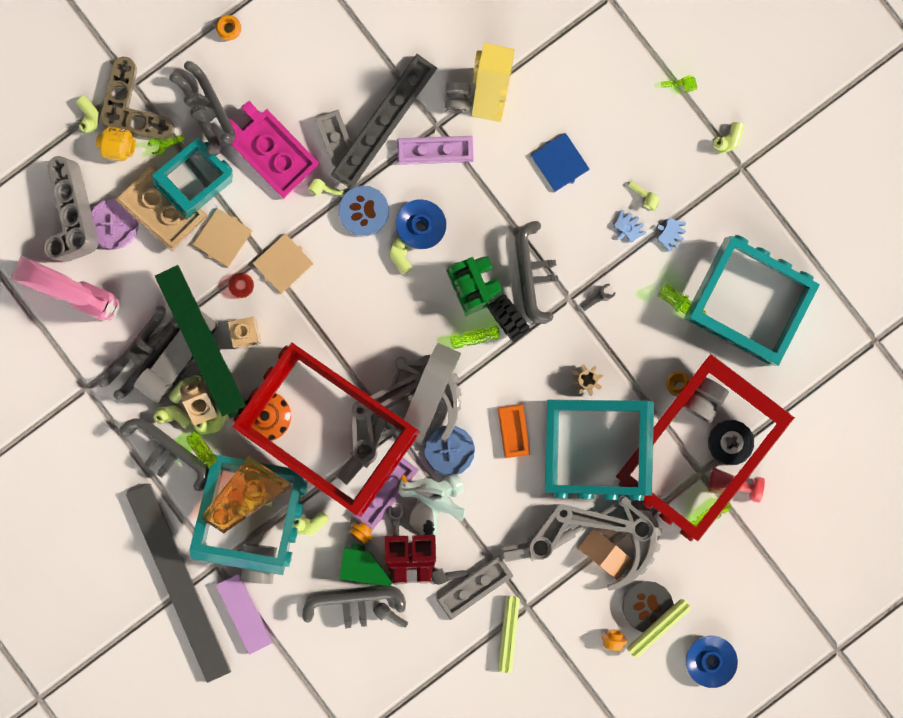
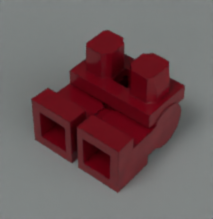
[384,535,436,584]

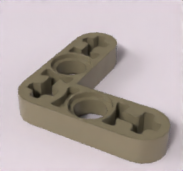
[101,56,175,141]

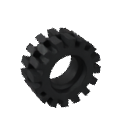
[487,293,531,342]

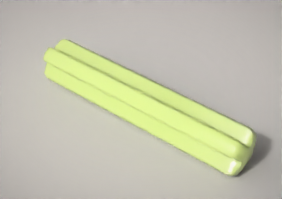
[498,596,520,673]
[627,599,691,658]

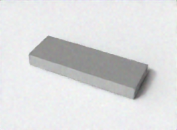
[436,555,514,620]

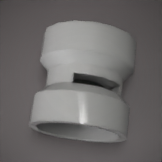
[444,82,471,113]

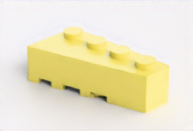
[472,43,515,122]

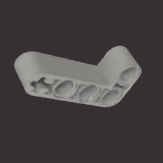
[43,156,98,262]
[134,311,219,403]
[397,343,461,446]

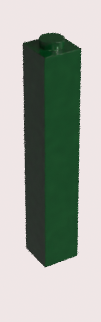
[155,265,246,419]

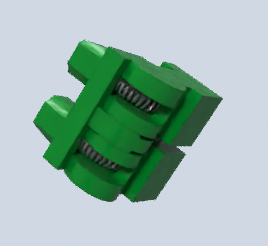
[446,256,502,317]

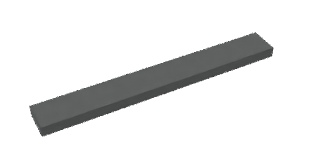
[126,483,232,683]

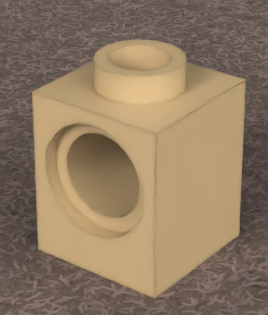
[228,316,261,349]
[180,379,218,426]

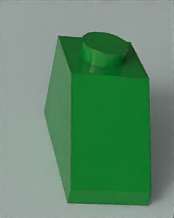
[339,543,392,587]

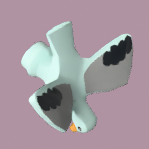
[399,474,466,538]

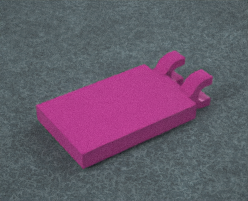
[229,101,320,199]

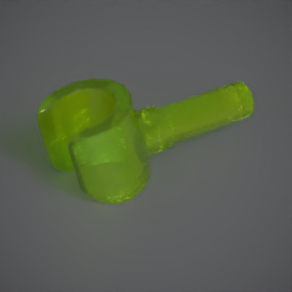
[661,75,697,93]
[148,134,185,156]

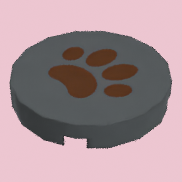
[622,581,674,632]

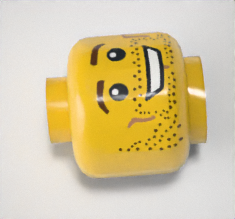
[96,126,136,162]

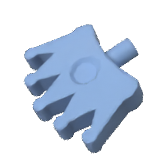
[614,210,647,243]
[657,218,686,252]

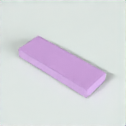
[397,136,474,165]
[352,458,419,531]
[216,573,273,655]

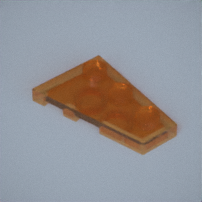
[202,456,291,534]

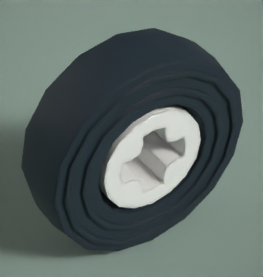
[708,420,754,465]

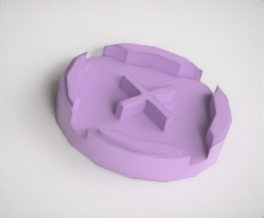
[91,199,139,250]

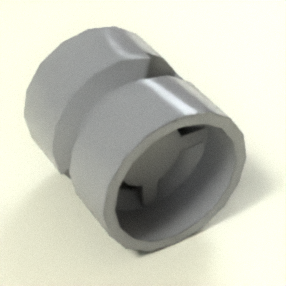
[683,377,729,423]
[240,544,277,584]

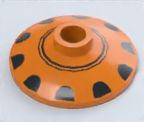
[242,393,291,441]

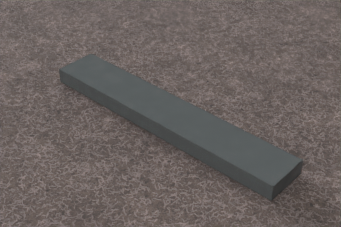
[331,54,437,190]

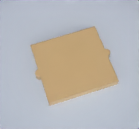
[193,208,253,268]
[253,234,314,294]

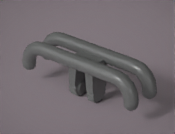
[169,61,236,156]
[515,221,558,324]
[97,305,180,400]
[119,418,209,491]
[302,586,406,629]

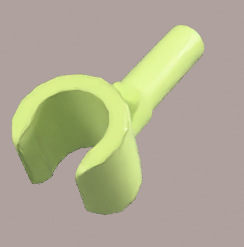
[308,179,345,197]
[629,181,659,211]

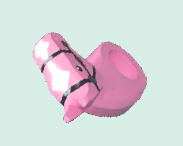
[10,256,119,321]

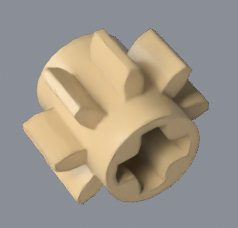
[571,364,603,396]

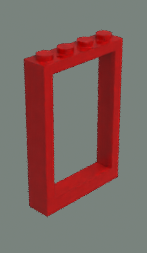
[232,342,420,517]
[616,354,795,542]

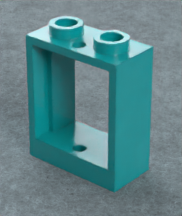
[152,137,233,220]

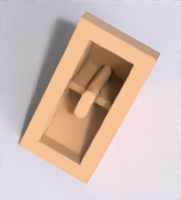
[577,529,633,580]

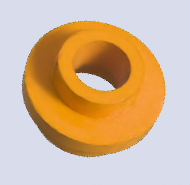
[216,15,241,41]
[666,371,691,396]
[349,521,373,545]
[601,629,627,651]

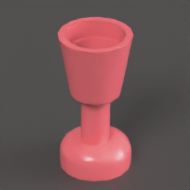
[708,467,765,503]

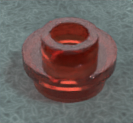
[228,273,254,298]

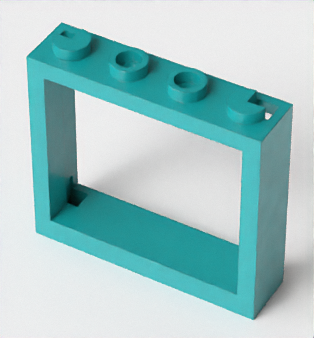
[684,235,820,366]
[545,400,654,501]
[189,454,308,575]

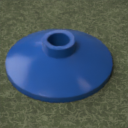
[396,199,447,249]
[686,636,738,688]

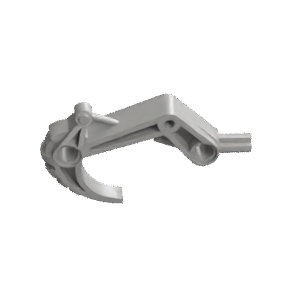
[336,354,462,485]
[502,495,662,591]

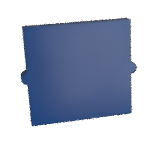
[531,133,590,192]

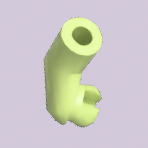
[76,95,99,133]
[713,122,745,153]
[389,236,412,274]
[168,375,206,403]
[194,409,228,435]
[294,510,330,535]

